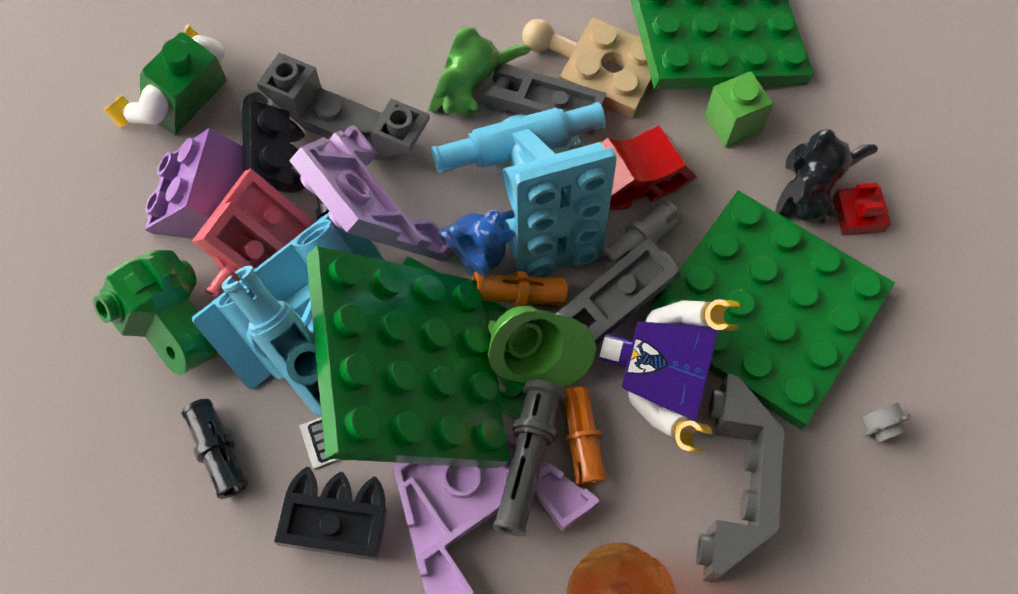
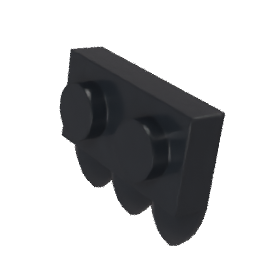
[242,99,305,193]
[274,467,388,561]

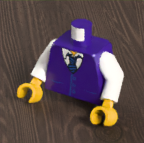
[599,299,740,454]

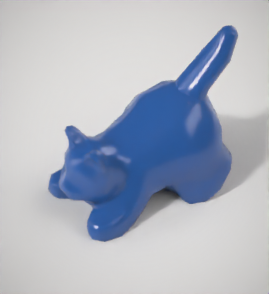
[438,210,515,277]

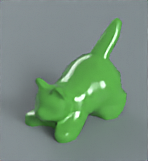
[428,26,531,118]

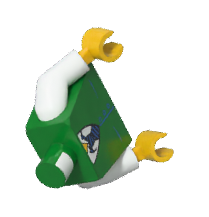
[103,24,227,136]

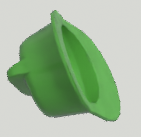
[488,306,596,387]

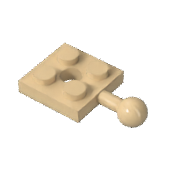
[522,17,652,118]

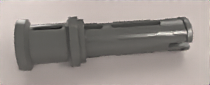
[493,379,566,536]

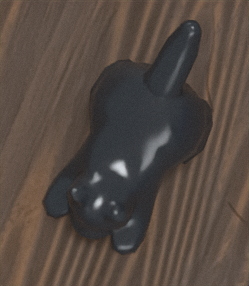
[775,129,878,223]

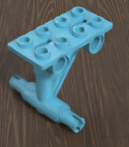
[431,102,617,277]
[192,213,384,416]

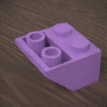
[144,128,243,238]

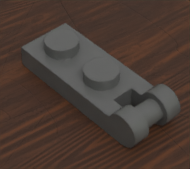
[482,63,606,136]
[556,237,680,347]

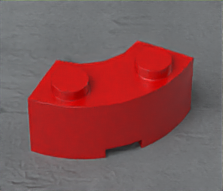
[600,125,697,210]

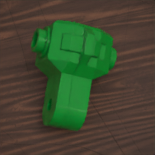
[93,250,218,375]

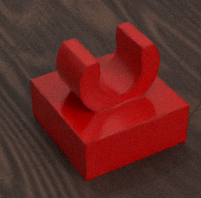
[833,182,891,236]

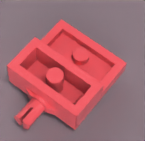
[191,169,315,299]

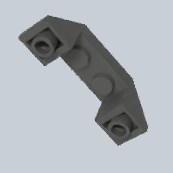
[257,52,430,160]
[696,374,785,582]

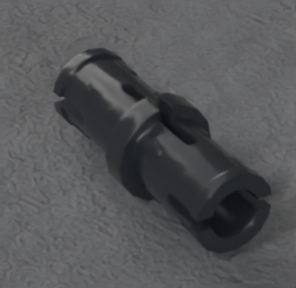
[181,399,248,499]

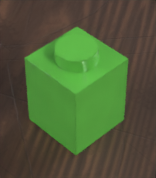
[704,71,773,148]

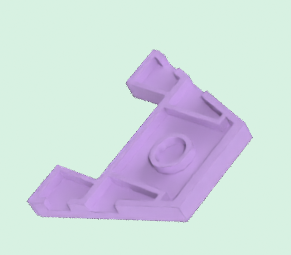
[290,125,455,262]
[392,431,600,594]

